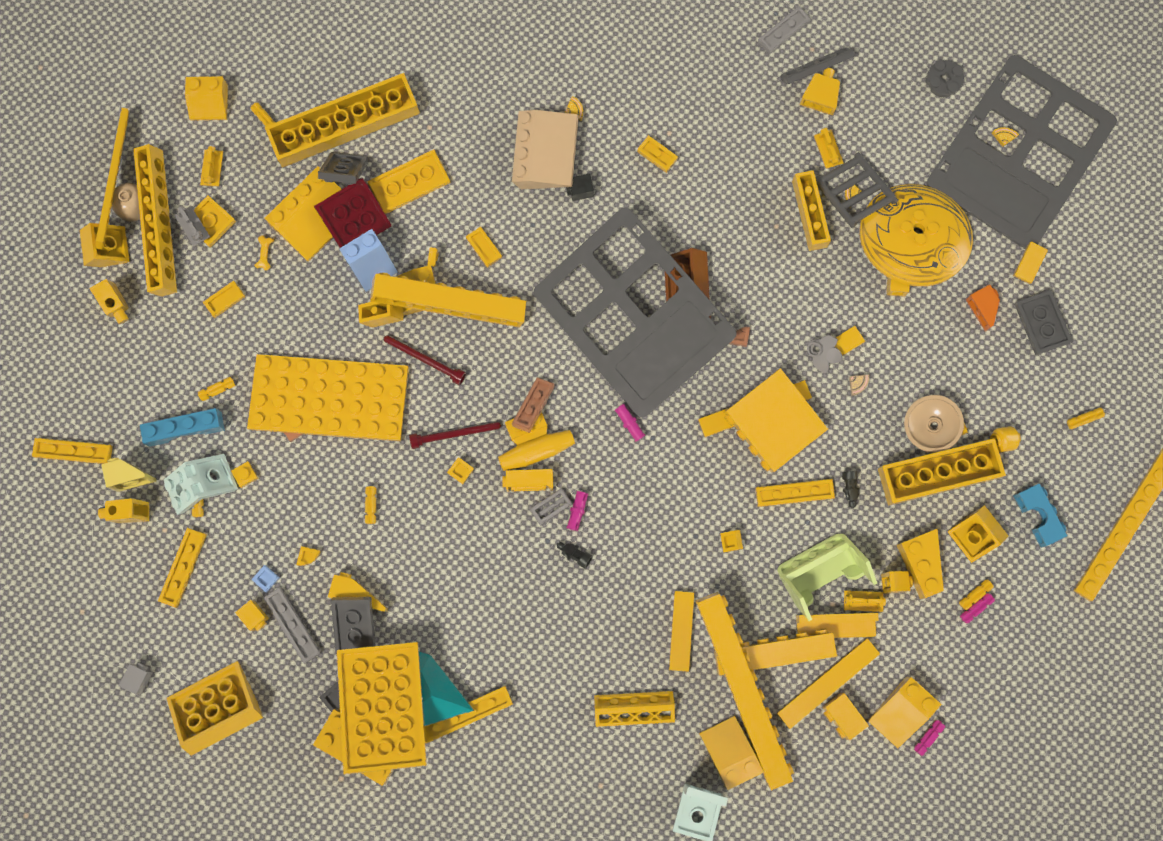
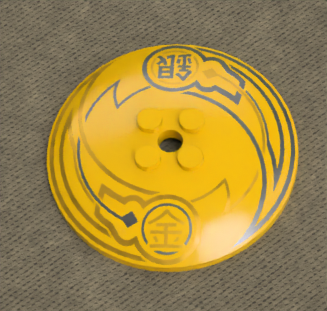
[859,184,973,286]

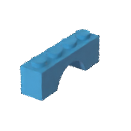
[140,408,225,447]

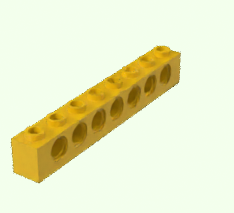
[134,144,177,297]

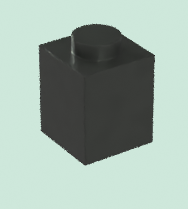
[566,174,594,201]

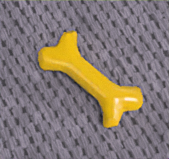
[254,235,274,271]

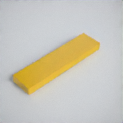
[32,438,113,464]
[755,479,835,507]
[158,528,207,608]
[669,591,694,672]

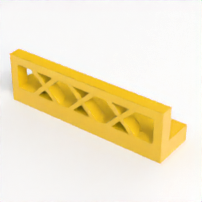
[594,691,675,727]

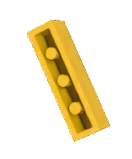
[792,170,831,251]

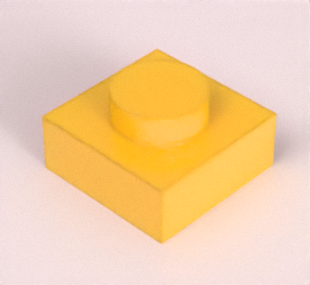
[447,457,474,485]
[231,461,258,488]
[720,530,743,553]

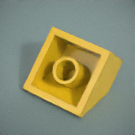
[185,76,228,121]
[79,223,130,267]
[948,505,1009,563]

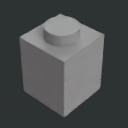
[119,662,153,694]

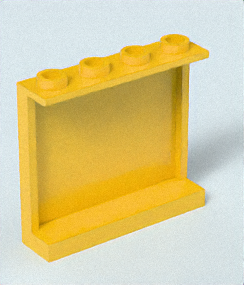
[724,368,828,472]

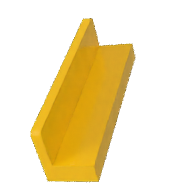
[796,613,879,638]

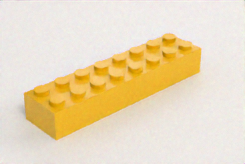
[265,73,420,168]

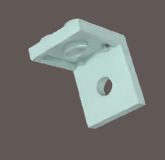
[164,454,238,515]
[672,783,728,841]

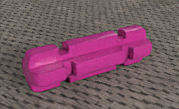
[960,593,995,624]
[914,720,945,756]

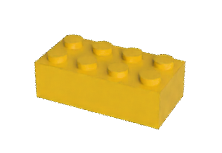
[313,708,394,786]

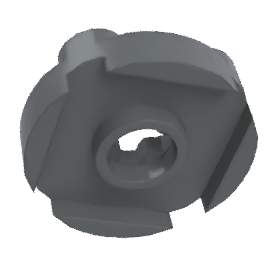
[926,60,964,98]

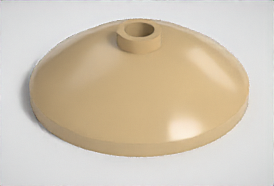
[904,395,964,453]

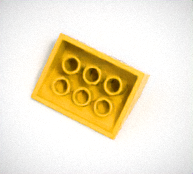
[264,166,341,262]
[166,661,263,756]

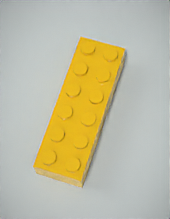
[878,438,1006,506]

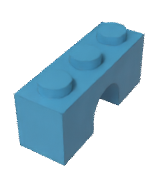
[1013,483,1067,548]

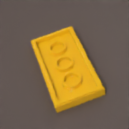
[367,149,451,214]

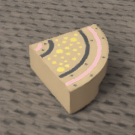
[849,375,869,396]

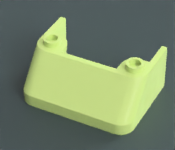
[777,534,877,621]

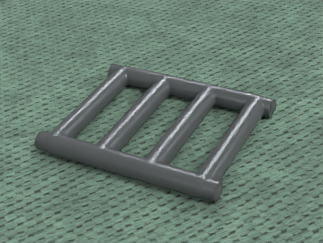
[815,152,898,228]

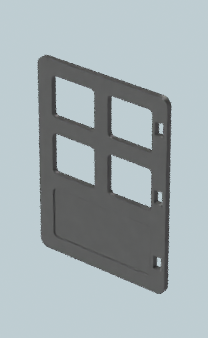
[926,55,1117,250]
[534,207,737,417]

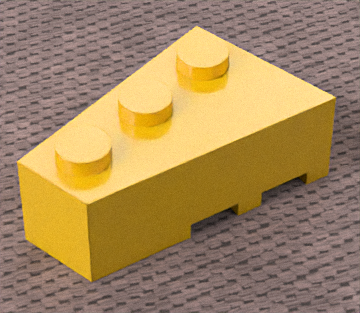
[897,529,944,599]

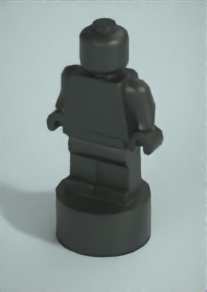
[842,471,860,508]
[557,542,593,569]

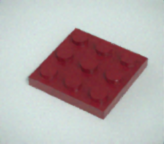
[314,177,392,248]

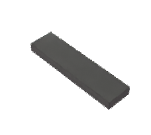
[780,47,855,84]

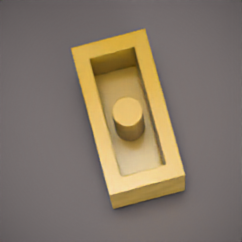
[358,302,404,328]
[823,693,869,740]

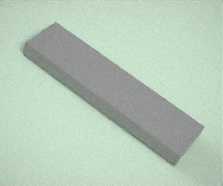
[263,587,322,664]

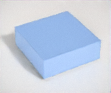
[251,565,280,592]

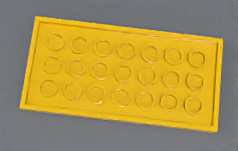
[247,354,409,442]

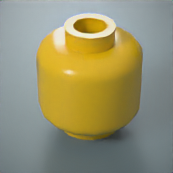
[990,426,1021,452]

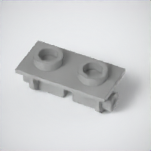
[175,206,210,246]

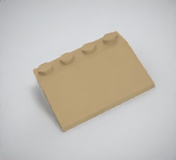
[512,110,578,190]

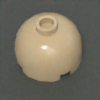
[112,183,140,222]

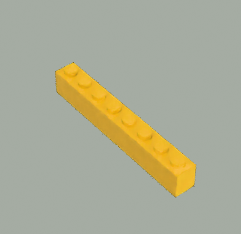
[370,273,526,327]

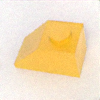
[881,571,913,594]

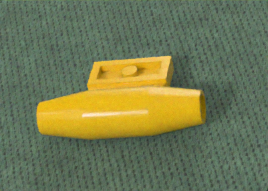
[498,412,575,471]

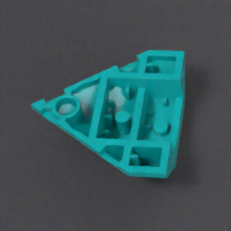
[419,652,474,726]

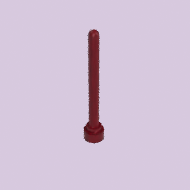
[383,335,466,386]
[409,422,501,449]

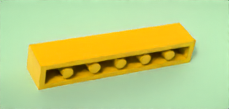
[714,629,837,675]

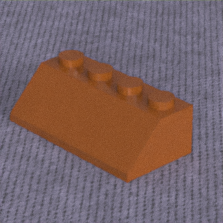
[665,248,711,319]

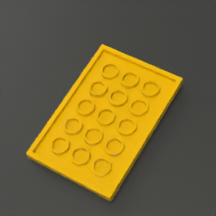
[337,642,427,774]

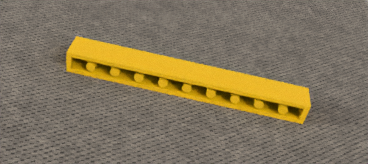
[695,592,794,790]

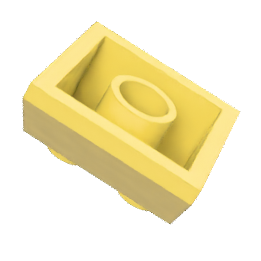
[101,458,156,492]

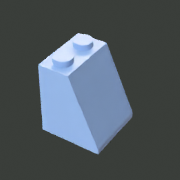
[339,229,398,292]

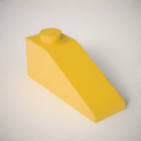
[328,572,388,612]

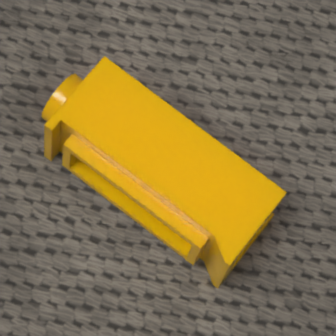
[502,469,553,492]

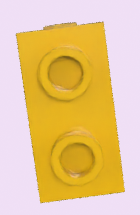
[814,128,843,169]
[200,146,223,187]
[844,590,886,612]

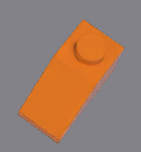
[966,284,1000,332]

